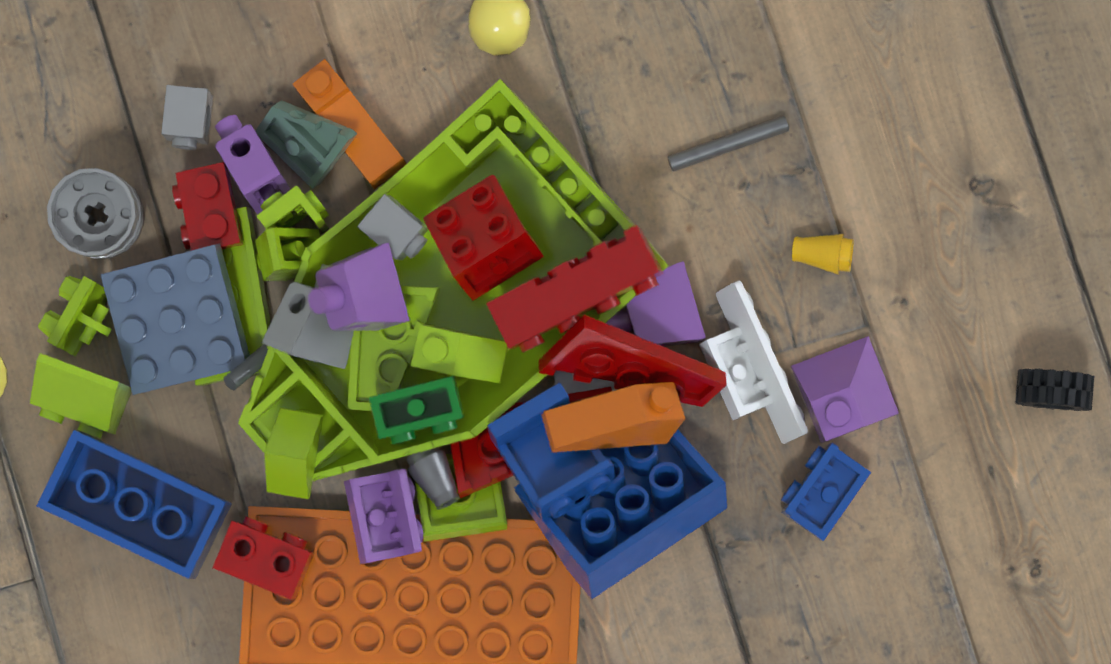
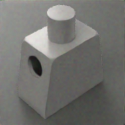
[262,264,354,369]

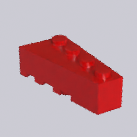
[486,225,664,353]

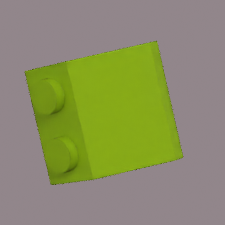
[30,353,132,438]

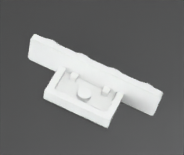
[699,280,808,444]

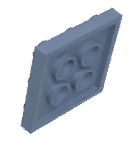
[100,243,250,395]

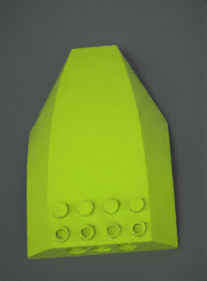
[238,79,669,481]

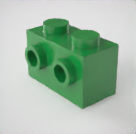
[369,376,465,444]

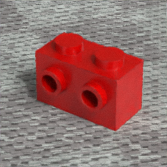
[212,516,315,600]

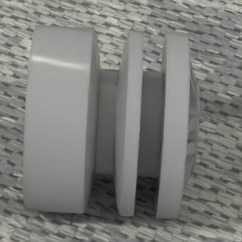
[47,168,144,259]

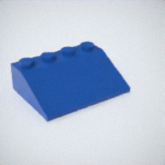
[514,430,727,599]

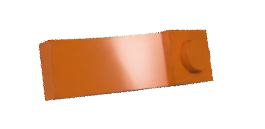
[292,59,407,189]

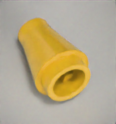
[792,234,854,275]

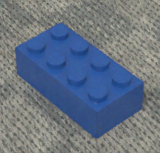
[37,430,232,579]

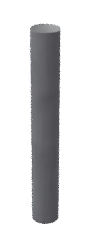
[667,116,789,172]

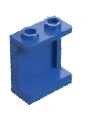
[487,383,615,521]

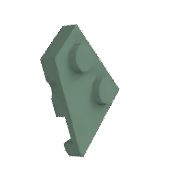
[255,100,357,189]

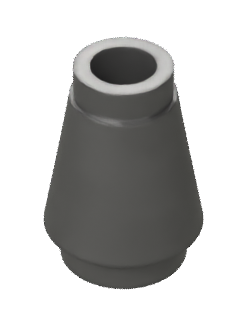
[406,447,460,510]

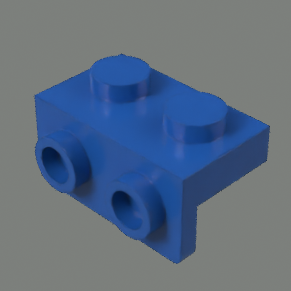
[781,443,872,541]

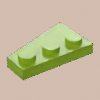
[347,286,440,411]

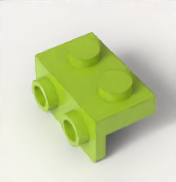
[257,185,329,233]

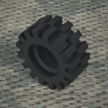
[1015,369,1095,411]

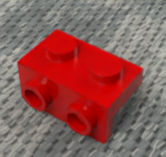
[172,162,244,251]

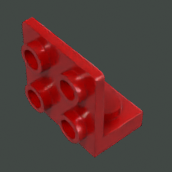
[423,175,544,301]

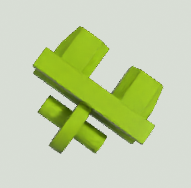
[38,276,112,357]

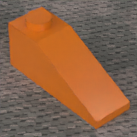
[541,382,685,453]

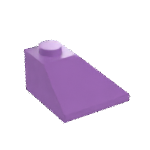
[791,336,899,444]

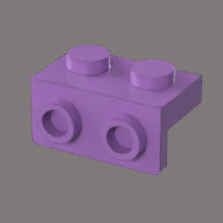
[344,468,423,564]

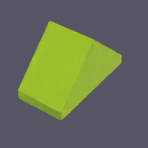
[264,408,323,499]

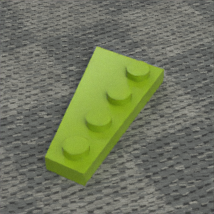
[195,207,271,386]

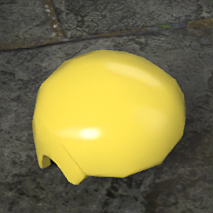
[468,0,530,55]

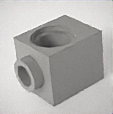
[161,85,213,150]
[357,194,428,261]

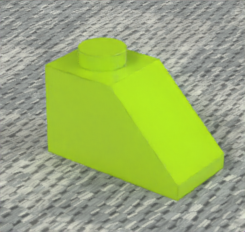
[255,227,320,281]
[411,324,508,383]

